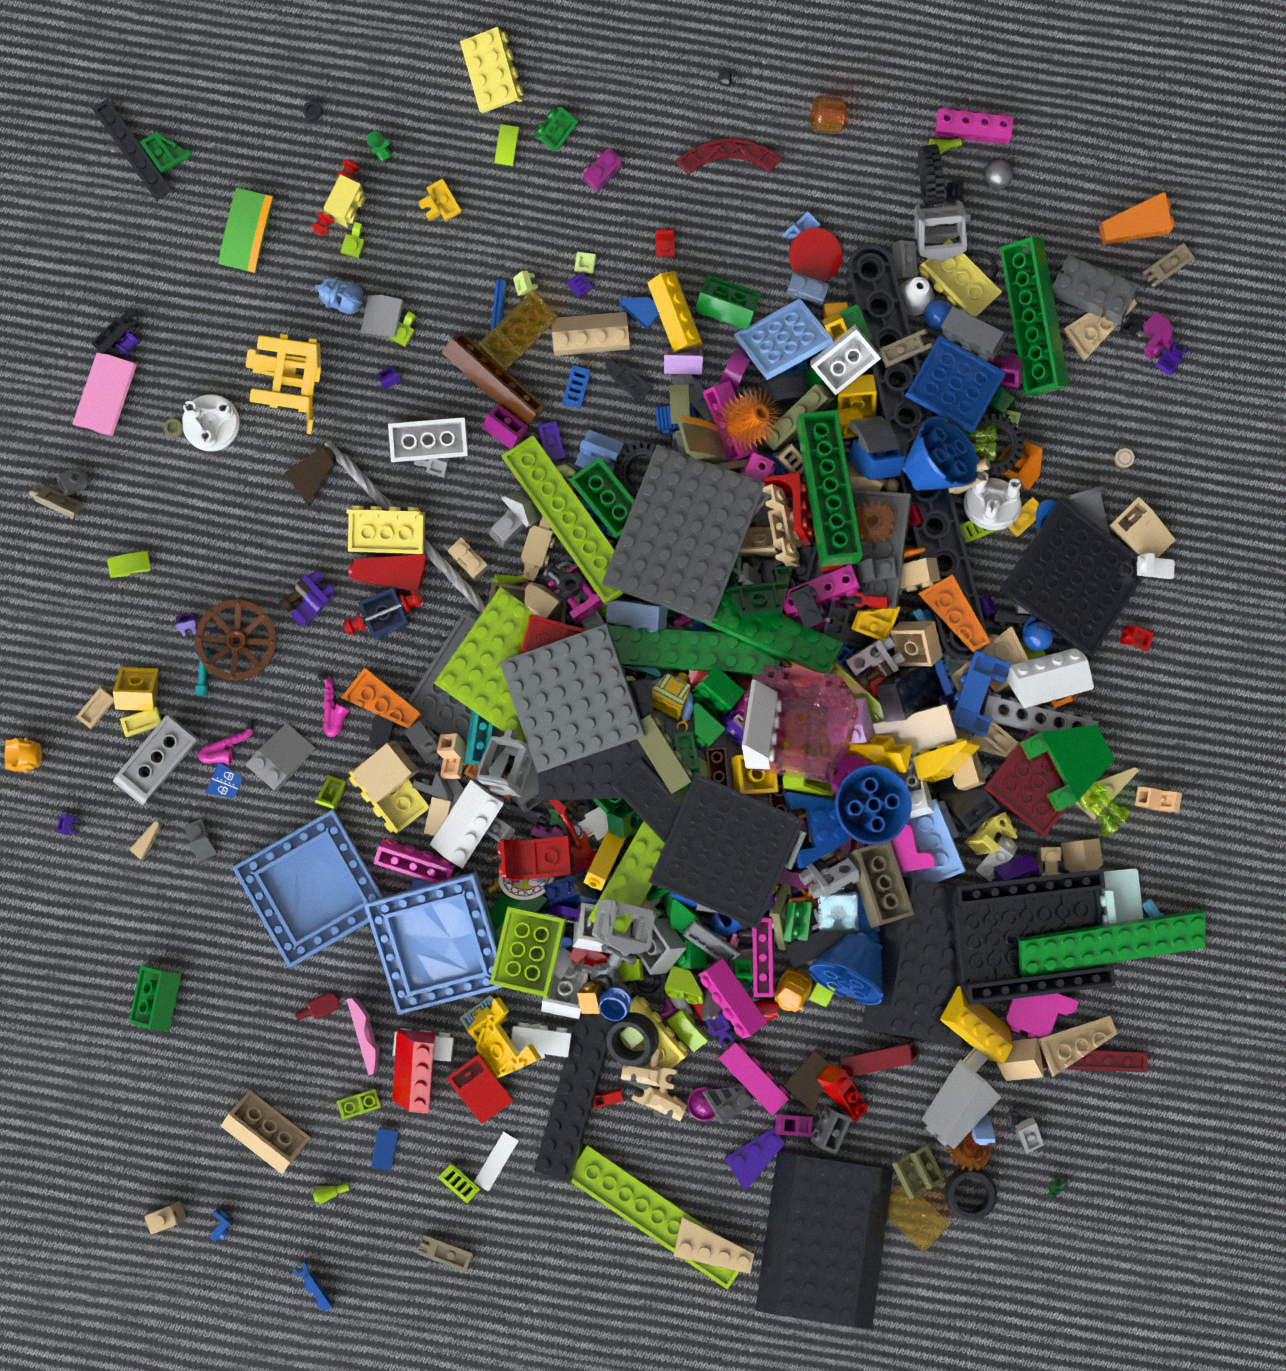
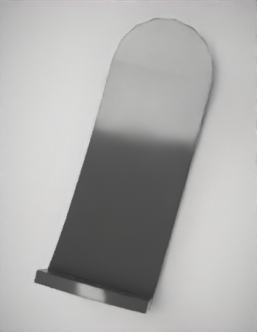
[1066,486,1110,534]

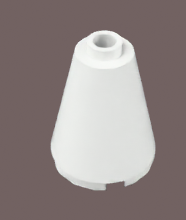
[899,277,934,316]

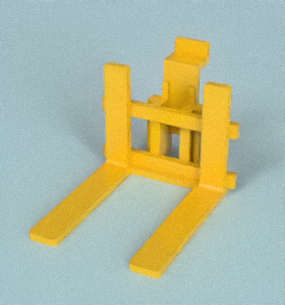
[246,333,321,434]

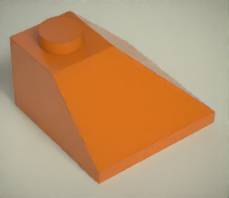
[997,441,1042,490]

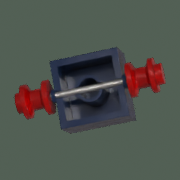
[342,588,423,640]

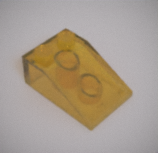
[887,1184,950,1253]

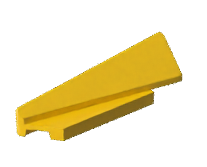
[835,735,912,773]

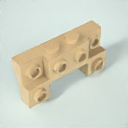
[763,484,803,569]

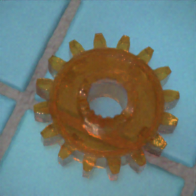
[856,500,896,544]
[948,1130,992,1171]

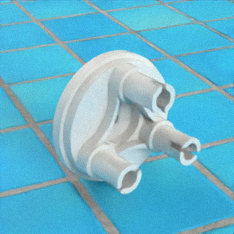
[182,394,240,451]
[964,471,1021,530]

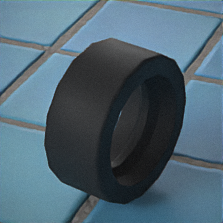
[630,963,667,998]

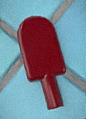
[295,993,340,1021]

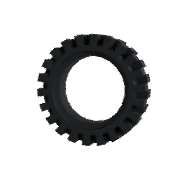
[918,144,945,206]
[965,414,1024,475]
[613,442,656,500]

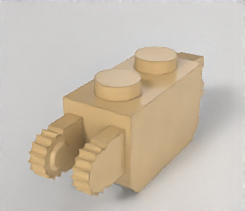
[521,516,556,582]

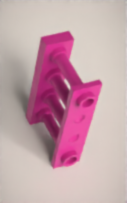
[548,540,615,624]

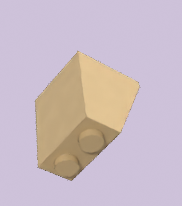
[352,741,420,803]

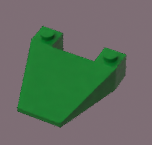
[1020,725,1115,812]

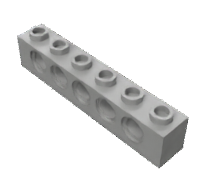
[980,693,1099,733]

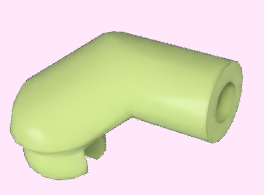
[556,464,576,481]

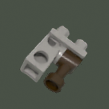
[845,637,905,690]
[799,848,860,899]

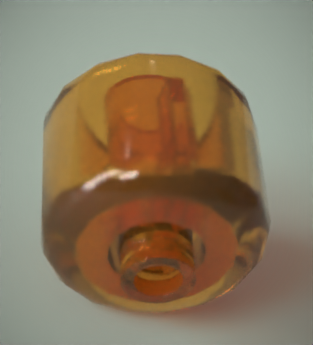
[810,96,848,134]

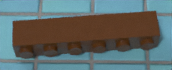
[442,331,546,427]

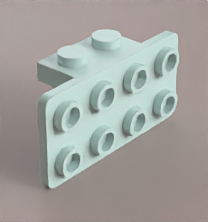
[1100,869,1144,925]

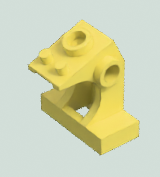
[964,812,1017,855]

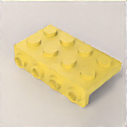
[460,27,524,113]
[919,239,1002,318]
[347,506,425,554]
[349,757,430,834]
[619,995,688,1069]

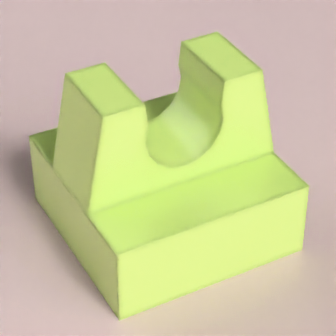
[513,271,538,296]

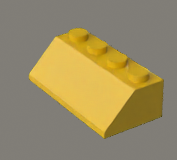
[648,271,703,353]
[940,986,1013,1063]

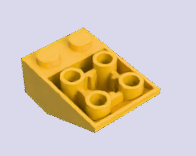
[913,738,980,783]

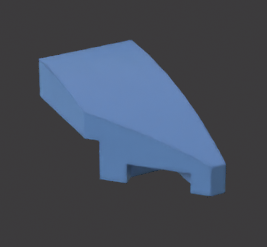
[782,211,821,238]

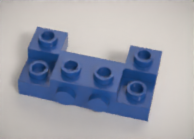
[952,651,1011,738]

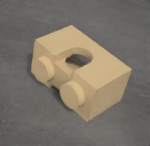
[447,537,489,581]
[1037,847,1061,876]

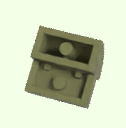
[892,1144,945,1199]

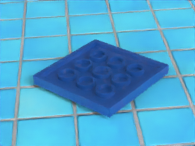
[905,335,1006,434]

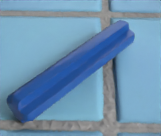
[490,279,506,335]

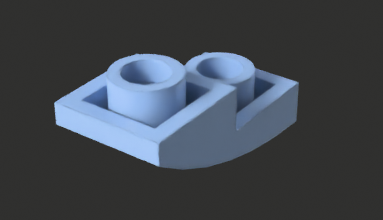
[972,1114,995,1145]

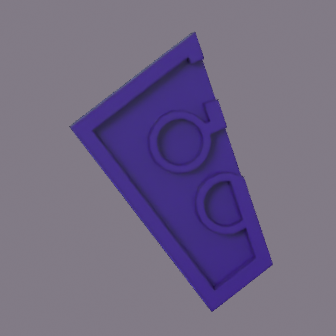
[724,1127,784,1191]

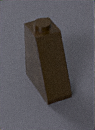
[285,447,335,506]
[783,1050,829,1112]

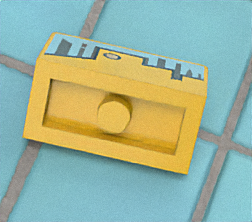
[460,995,508,1042]

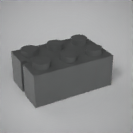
[941,306,1004,362]

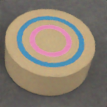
[1114,448,1134,468]

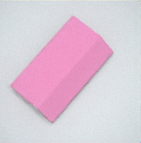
[73,353,137,436]

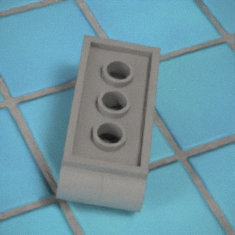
[113,714,199,806]

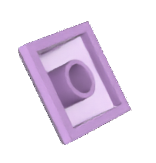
[664,347,703,374]

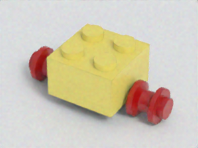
[311,159,366,236]

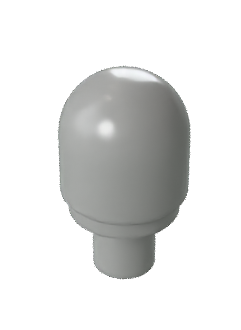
[671,997,693,1015]

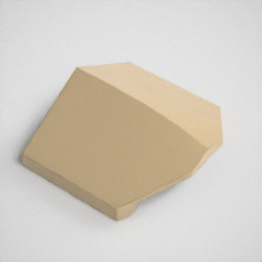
[523,582,564,619]
[1061,838,1103,873]

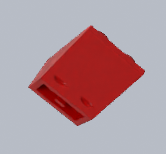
[446,1054,513,1124]

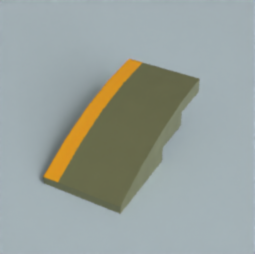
[677,416,729,464]

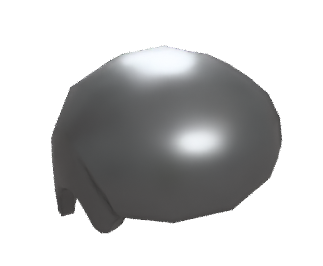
[985,160,1013,189]

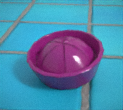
[687,1087,716,1121]

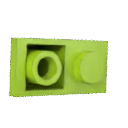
[665,966,704,1004]

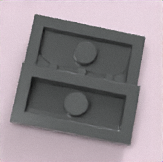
[849,416,900,454]

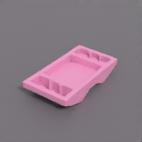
[347,997,379,1075]

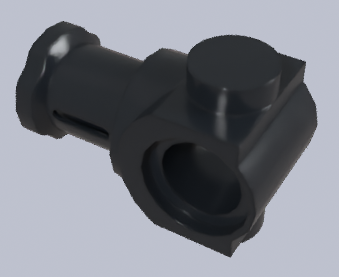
[543,563,584,601]

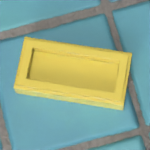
[120,707,162,737]

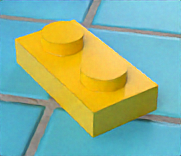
[1008,497,1039,537]

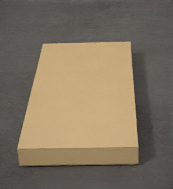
[873,703,958,754]

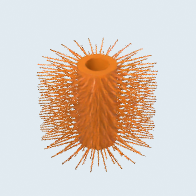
[713,387,782,453]

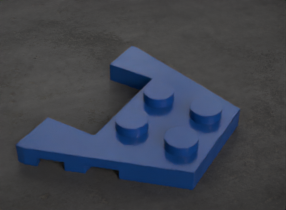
[784,792,848,869]

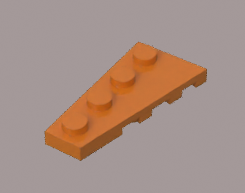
[918,575,990,652]
[341,668,423,728]

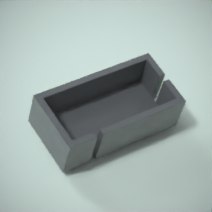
[1052,255,1139,326]

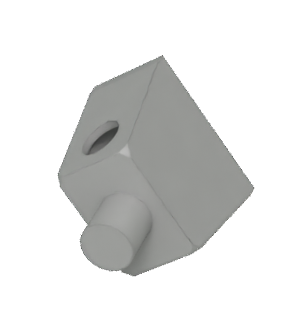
[490,509,526,548]

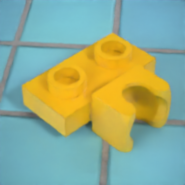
[419,179,462,222]

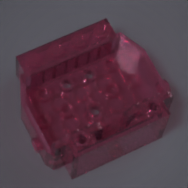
[742,664,859,783]

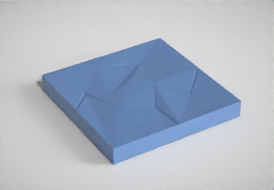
[232,809,384,968]
[364,871,502,1015]

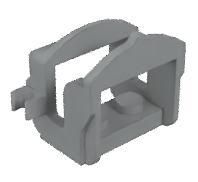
[914,200,971,262]
[477,729,533,797]
[592,899,656,956]

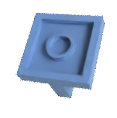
[575,429,624,473]

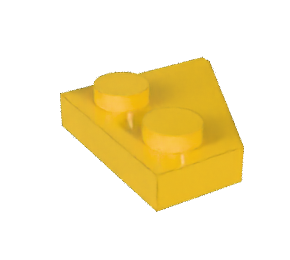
[851,606,900,640]

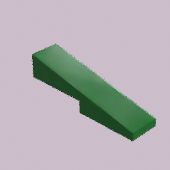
[673,731,700,798]

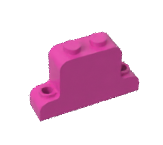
[868,823,938,872]
[1004,993,1079,1039]

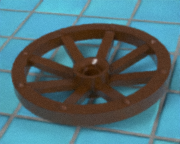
[195,600,277,681]

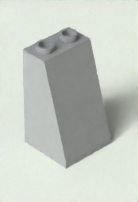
[921,1059,1001,1149]

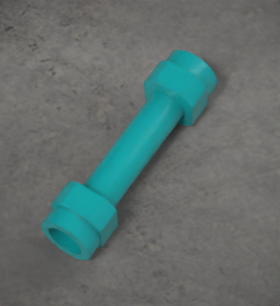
[195,649,210,696]

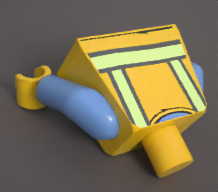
[652,672,694,732]

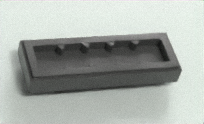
[671,374,713,422]
[683,919,740,966]

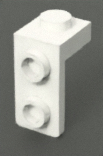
[1137,553,1175,579]
[976,835,1018,881]

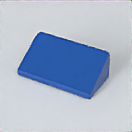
[371,1128,398,1170]

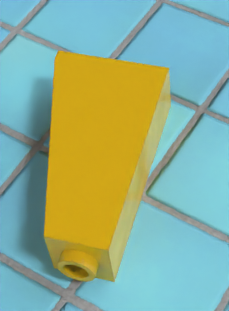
[583,831,627,890]

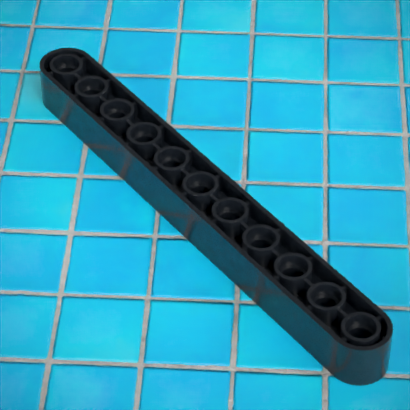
[845,245,988,662]

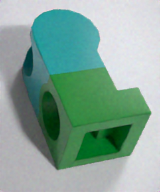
[733,959,753,991]

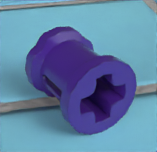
[115,331,140,356]

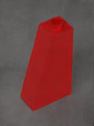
[348,554,427,593]

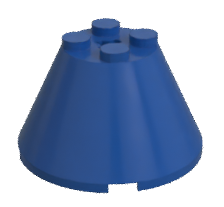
[902,416,979,491]
[835,765,912,844]
[809,932,883,1005]

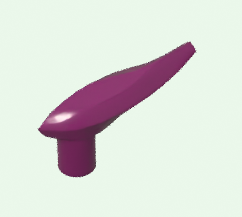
[658,998,678,1020]

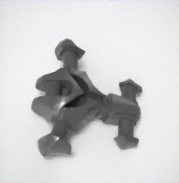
[574,944,637,997]

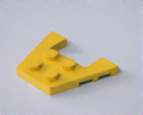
[475,997,542,1079]

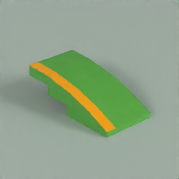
[218,187,274,273]

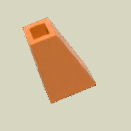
[1099,192,1174,245]

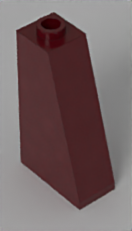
[839,1040,919,1077]

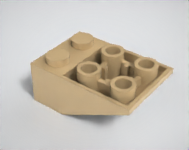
[1108,497,1175,558]

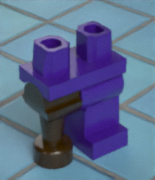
[279,570,336,628]

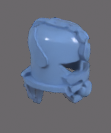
[315,276,363,314]

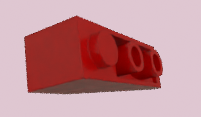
[817,1064,868,1122]

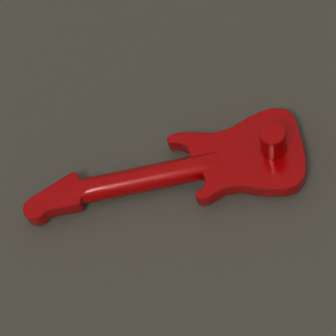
[549,800,596,874]

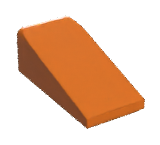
[903,547,926,563]

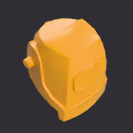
[5,738,42,772]
[774,967,813,1012]

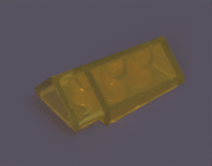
[478,290,558,370]

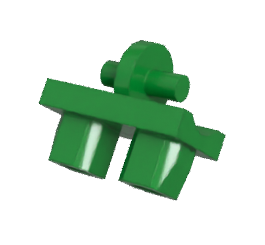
[367,131,392,162]

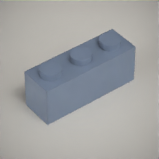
[606,597,668,632]

